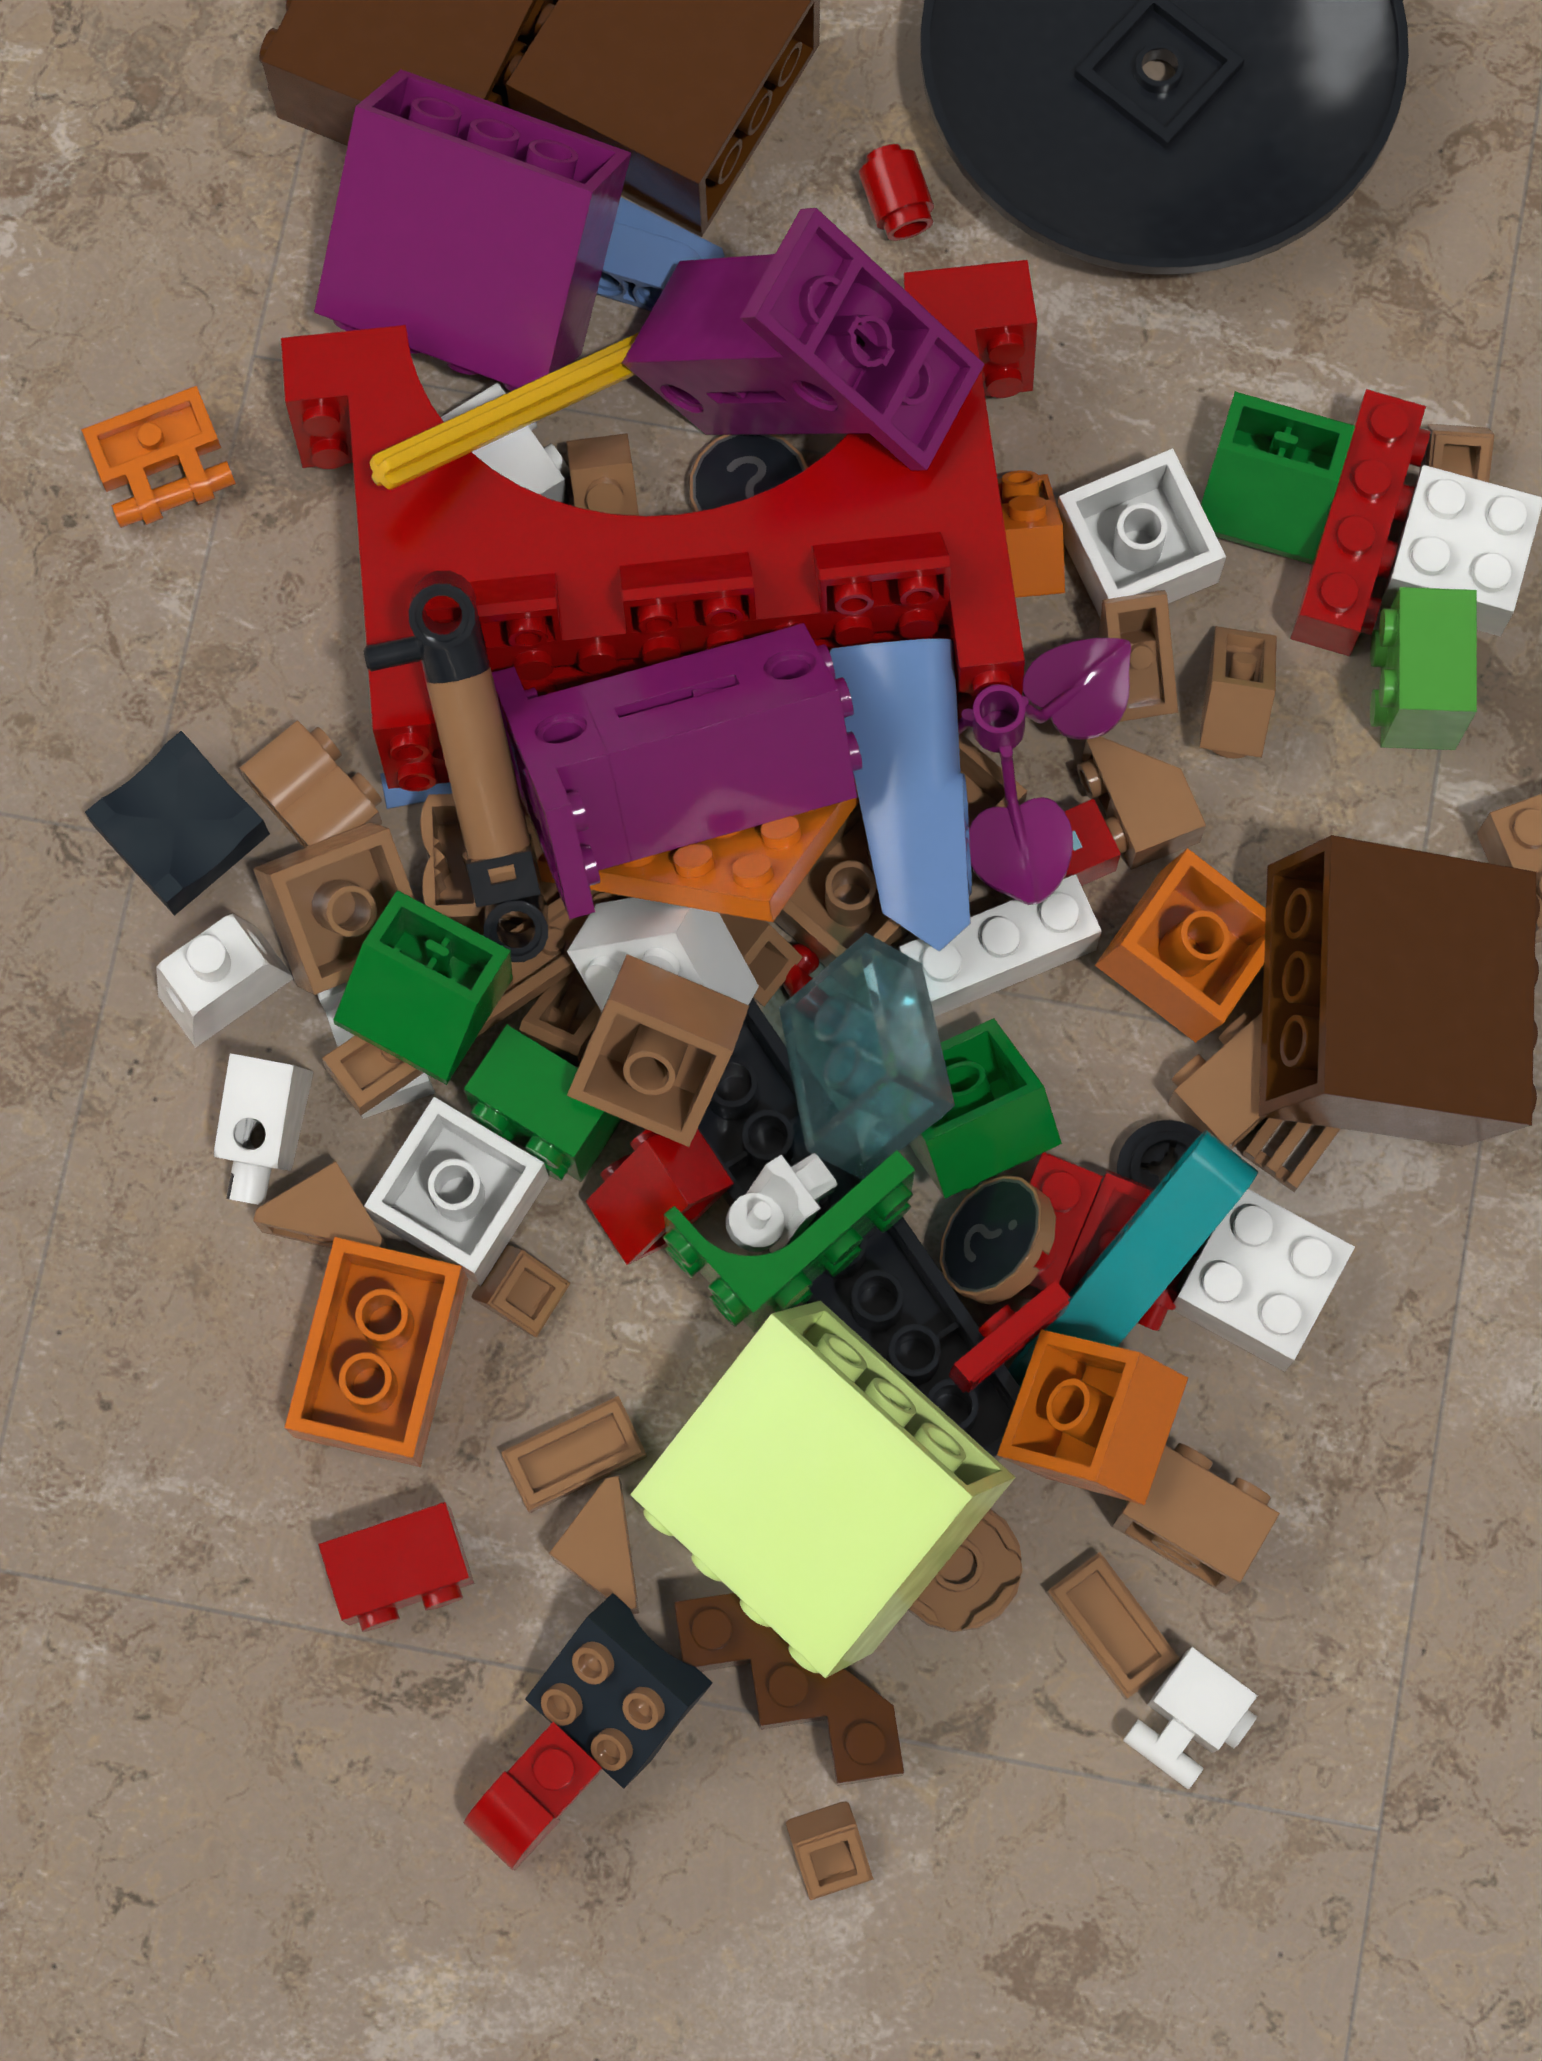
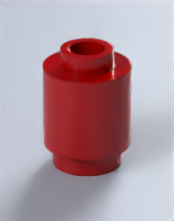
[859,144,934,241]

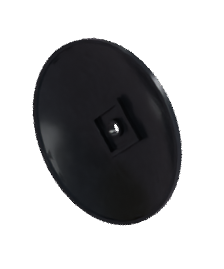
[920,0,1409,274]

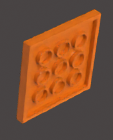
[537,773,859,922]

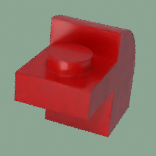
[463,1722,603,1871]

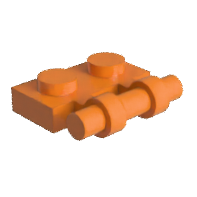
[81,386,236,528]

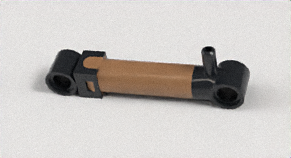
[363,570,548,962]

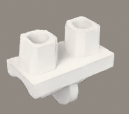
[726,1153,838,1253]

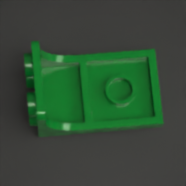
[663,1150,915,1333]

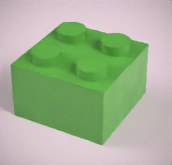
[1370,587,1477,750]

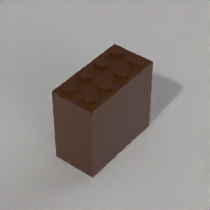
[259,0,558,146]
[503,0,820,237]
[1259,835,1540,1147]

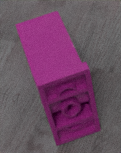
[622,208,984,470]
[492,623,863,919]

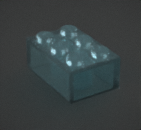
[779,933,955,1180]

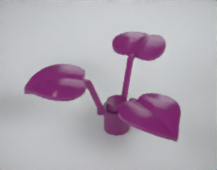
[958,638,1131,905]

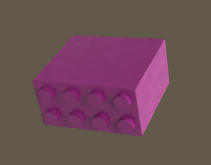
[314,69,631,391]

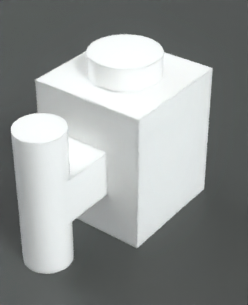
[1123,1647,1258,1789]

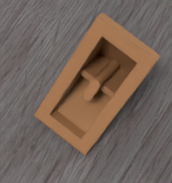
[519,969,601,1068]
[253,1161,389,1249]
[549,1476,639,1614]

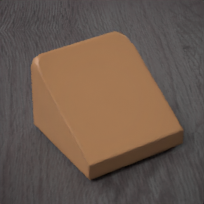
[1426,424,1495,483]
[471,1245,571,1338]
[786,1802,874,1900]

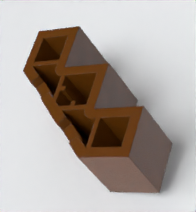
[674,1593,904,1786]

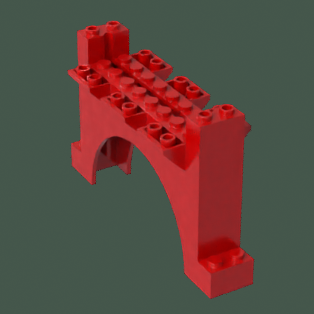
[281,260,1038,791]

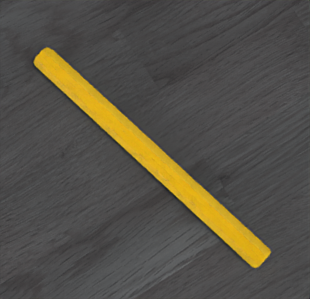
[369,333,639,490]

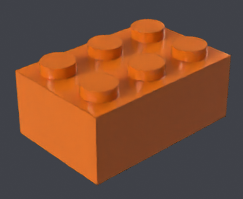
[284,1237,468,1467]

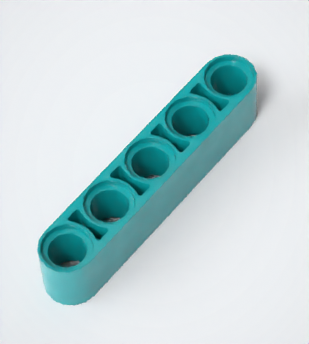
[1008,1130,1258,1388]

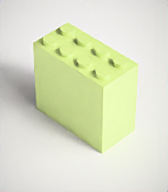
[630,1301,1016,1678]

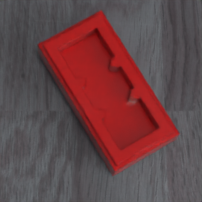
[949,1280,1071,1393]

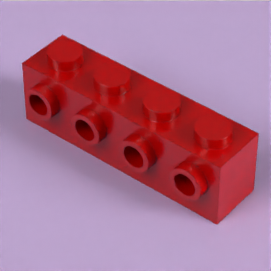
[1290,389,1431,656]

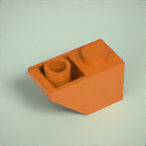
[998,470,1065,598]

